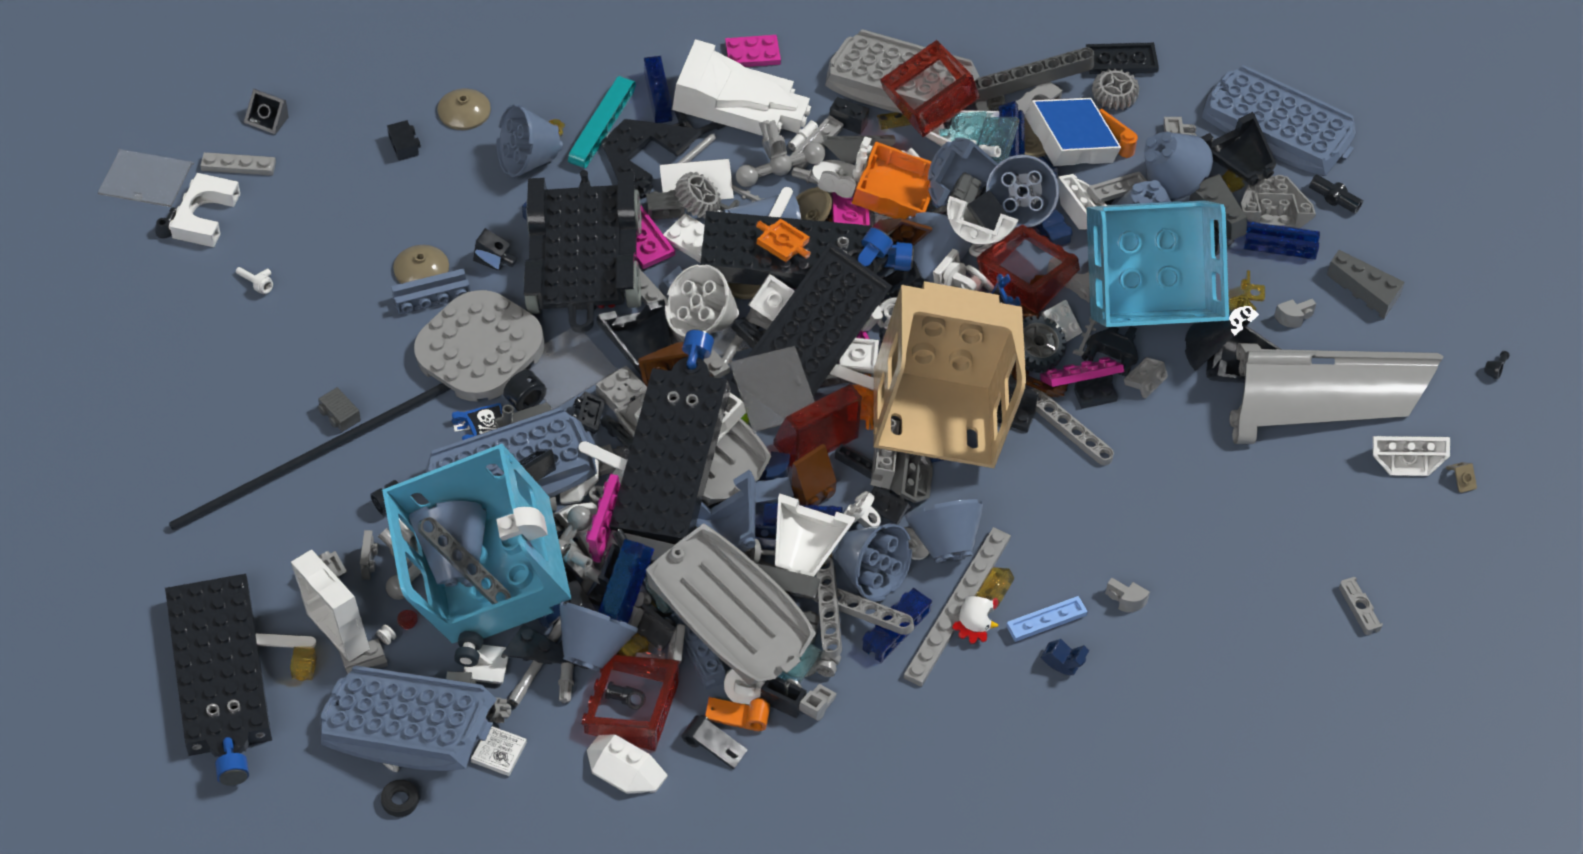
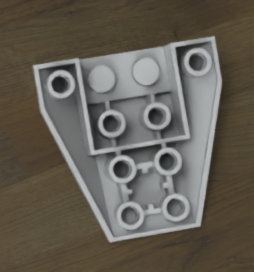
[1241,175,1316,232]

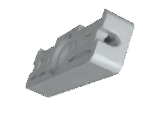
[1339,577,1383,635]

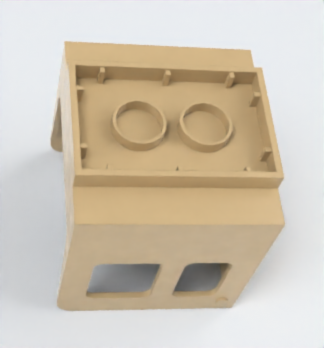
[873,281,1026,468]

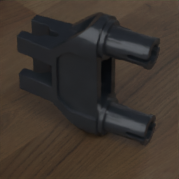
[1082,326,1138,376]

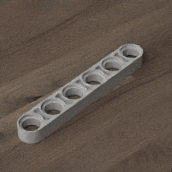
[1031,389,1114,465]
[816,557,842,658]
[813,583,914,635]

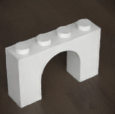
[169,173,241,247]

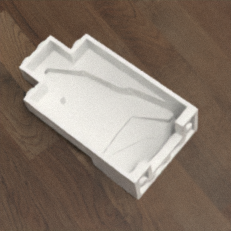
[672,39,811,136]

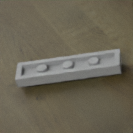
[791,115,844,169]
[201,152,276,175]
[1086,171,1147,204]

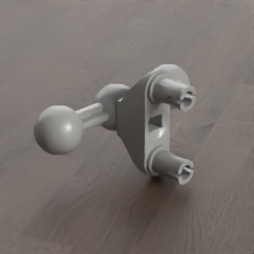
[736,120,825,187]
[558,505,600,584]
[378,519,422,600]

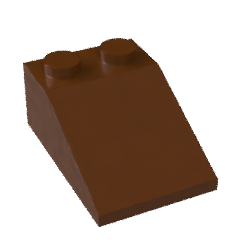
[872,218,932,246]
[638,342,689,386]
[791,444,836,509]

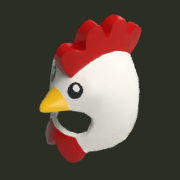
[952,596,998,644]

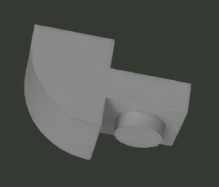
[1274,299,1316,328]
[1105,578,1150,612]
[799,684,837,721]

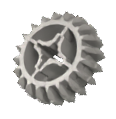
[1092,69,1140,111]
[674,172,721,218]

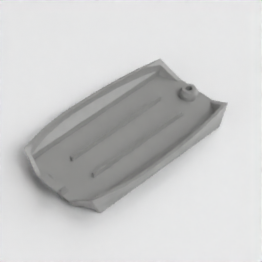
[825,29,980,122]
[614,391,771,507]
[646,523,816,685]

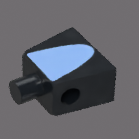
[473,228,517,271]

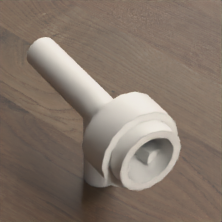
[236,267,273,294]

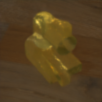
[1221,170,1245,193]

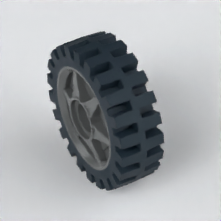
[1015,316,1067,373]

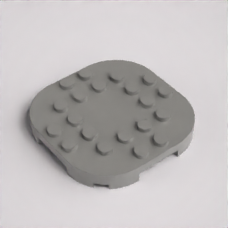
[414,290,545,402]

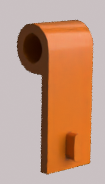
[1099,108,1138,158]
[705,697,770,731]

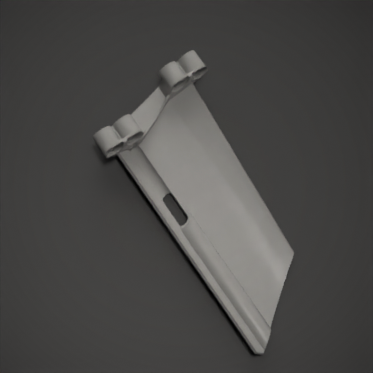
[1229,343,1444,444]

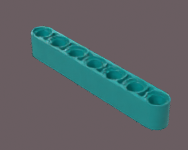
[568,76,636,168]

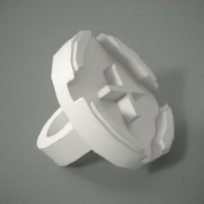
[941,261,977,290]
[843,491,881,528]
[724,669,764,704]

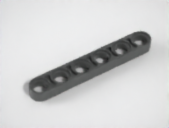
[417,517,511,605]

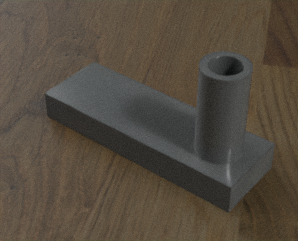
[494,402,552,429]

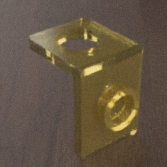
[1241,270,1265,301]

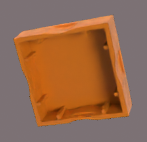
[852,142,932,220]

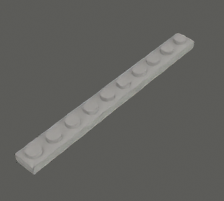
[639,268,730,378]
[904,527,1011,687]

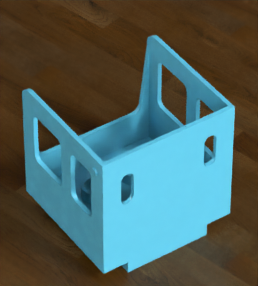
[1086,201,1229,327]
[382,444,571,644]

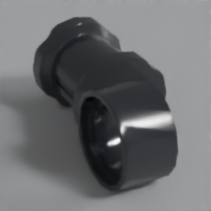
[605,681,646,710]

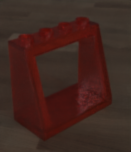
[880,40,980,137]
[976,224,1080,314]
[773,384,862,467]
[581,655,679,751]

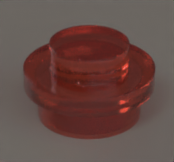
[397,610,418,629]

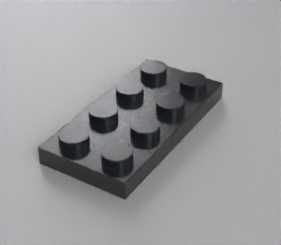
[1085,42,1159,74]

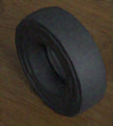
[381,780,419,817]

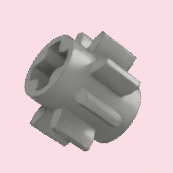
[487,697,511,723]

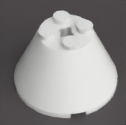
[665,264,739,337]

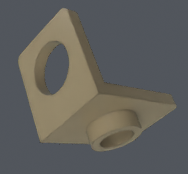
[1446,462,1477,493]

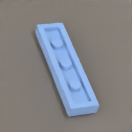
[1006,596,1088,642]

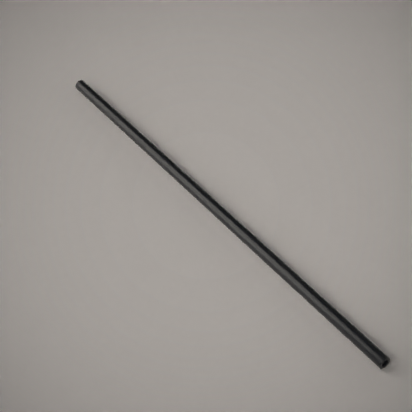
[169,383,451,531]

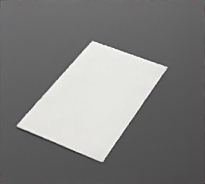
[660,159,734,199]

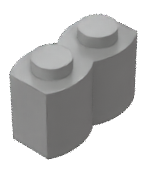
[818,171,857,198]

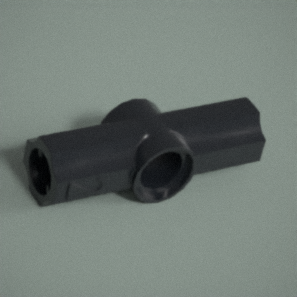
[1309,174,1364,214]

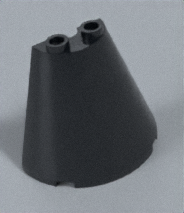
[1200,112,1276,186]
[596,299,671,377]
[1185,306,1259,371]
[1206,323,1282,383]

